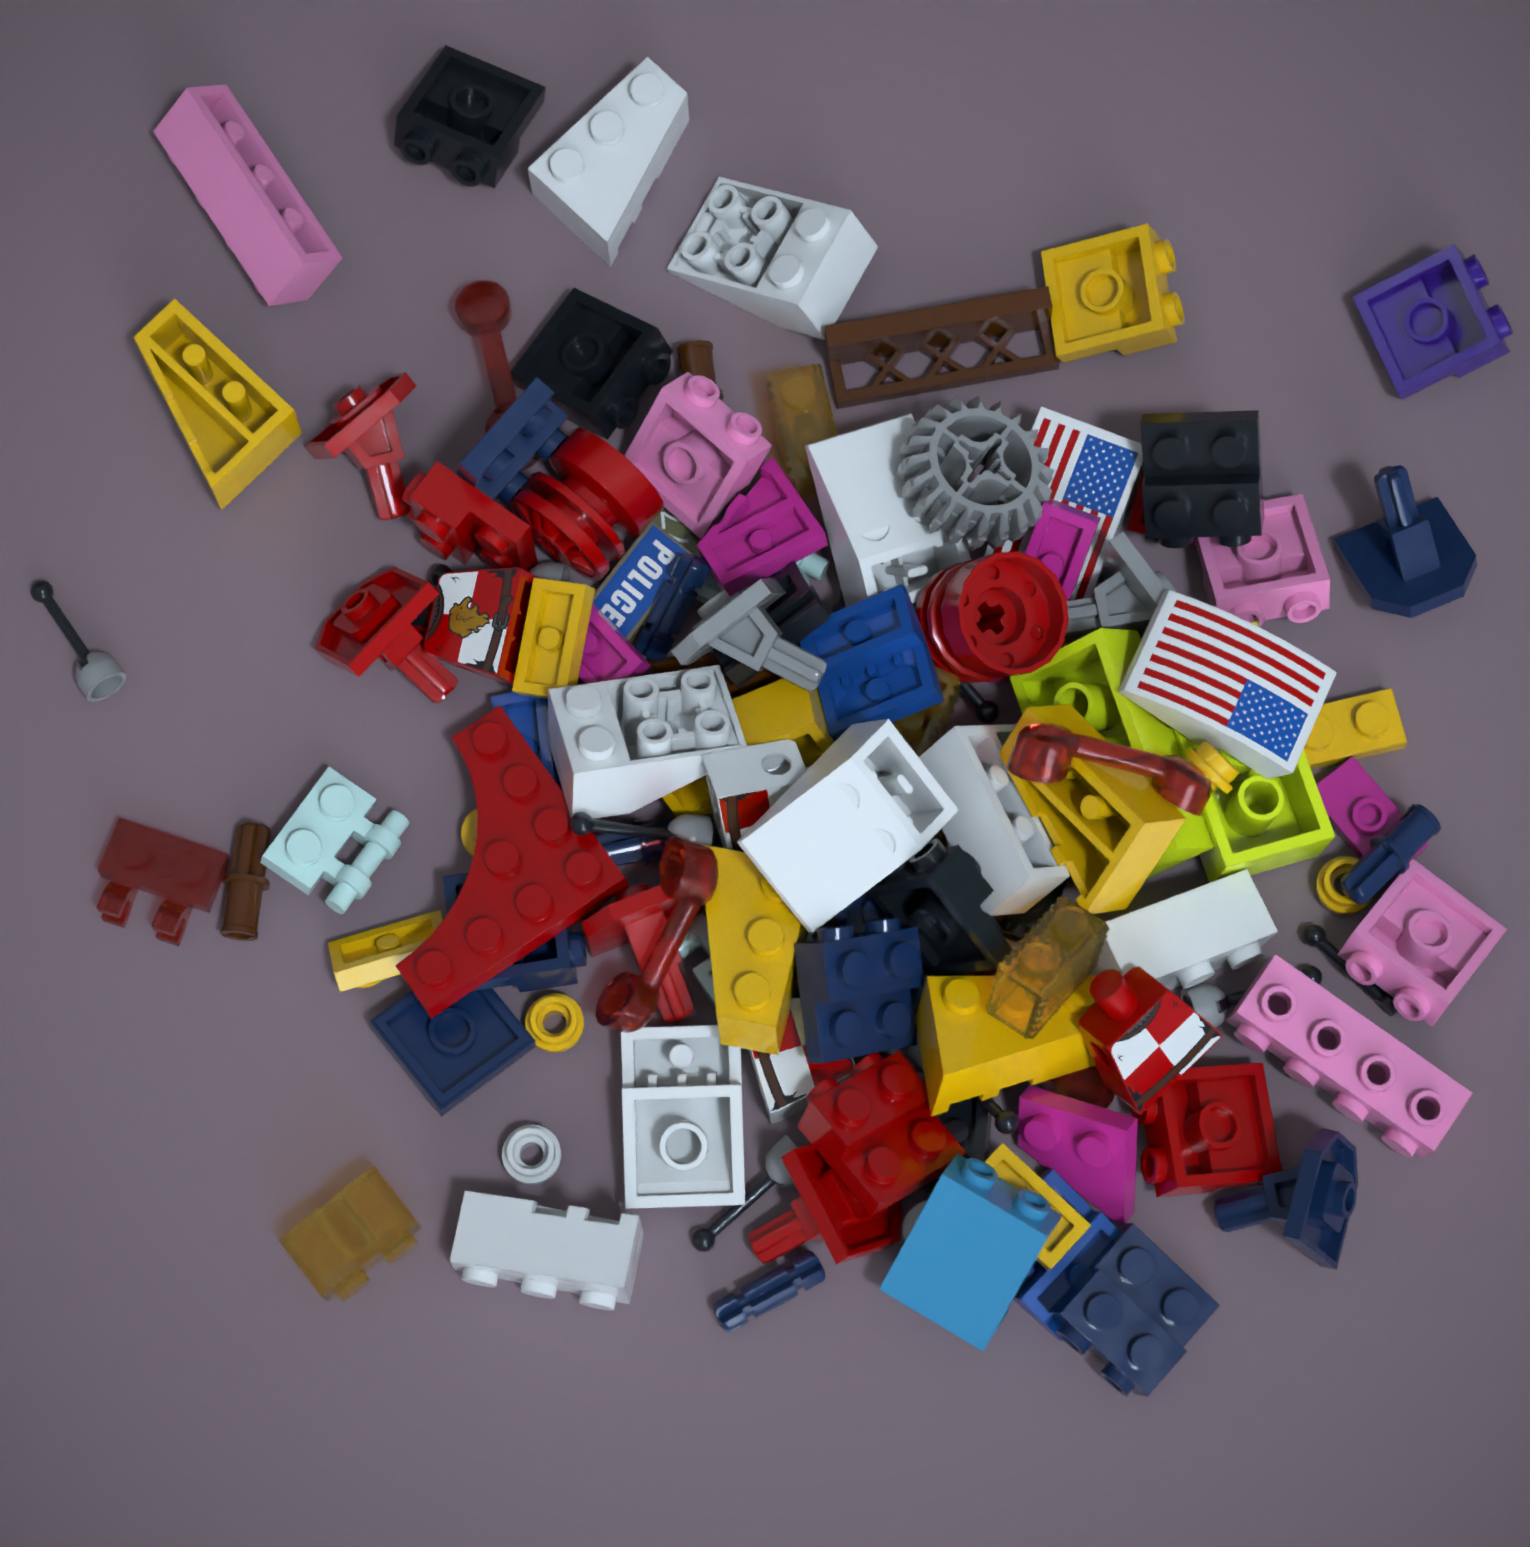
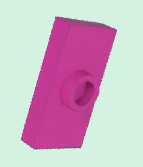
[1317,756,1429,862]

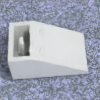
[667,177,878,340]
[805,414,971,607]
[547,665,747,819]
[737,719,959,933]

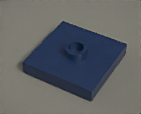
[369,988,535,1117]

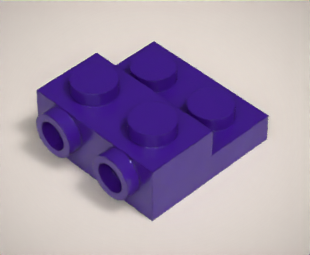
[1352,244,1513,399]

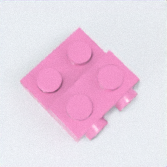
[624,372,772,539]
[1194,493,1330,627]
[1337,858,1508,1027]

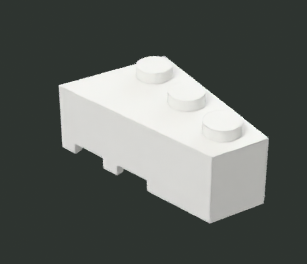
[528,57,689,267]
[919,724,1070,916]
[1058,869,1278,990]
[450,1191,644,1310]

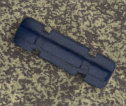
[635,553,710,660]
[713,1251,826,1332]

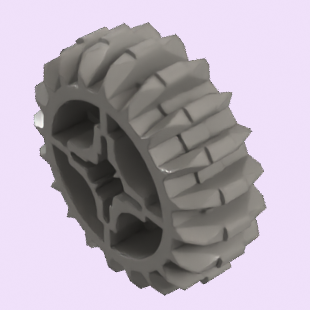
[896,396,1054,551]

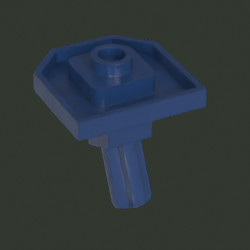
[1334,465,1477,618]
[1214,1128,1358,1269]

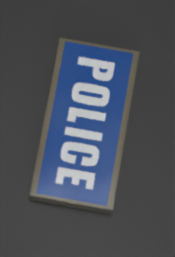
[593,521,695,644]

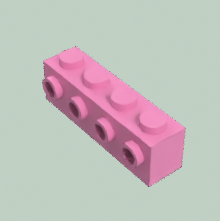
[153,84,343,306]
[1226,955,1473,1158]

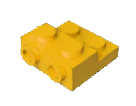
[1041,223,1184,363]

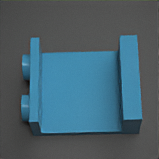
[879,1154,1062,1352]

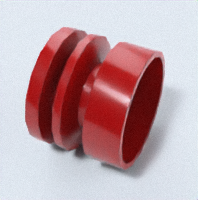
[509,427,664,581]
[915,552,1069,684]

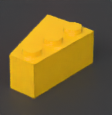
[134,298,302,511]
[662,678,835,817]
[998,704,1187,915]
[699,844,808,1055]
[915,975,1097,1117]

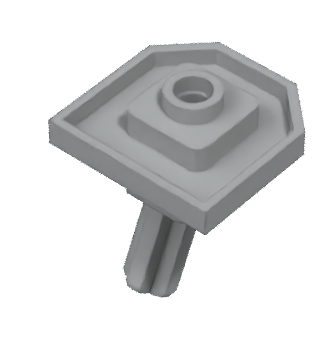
[1065,531,1176,636]
[671,579,827,691]

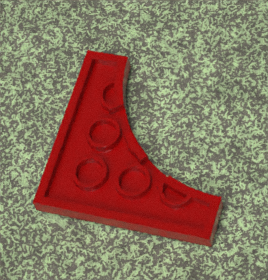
[395,705,629,1018]

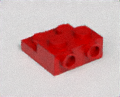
[402,461,538,572]
[797,1051,967,1216]
[1130,1062,1282,1198]

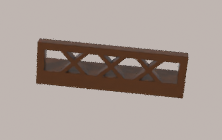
[825,286,1060,409]

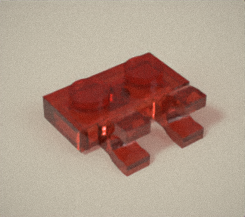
[96,818,230,946]

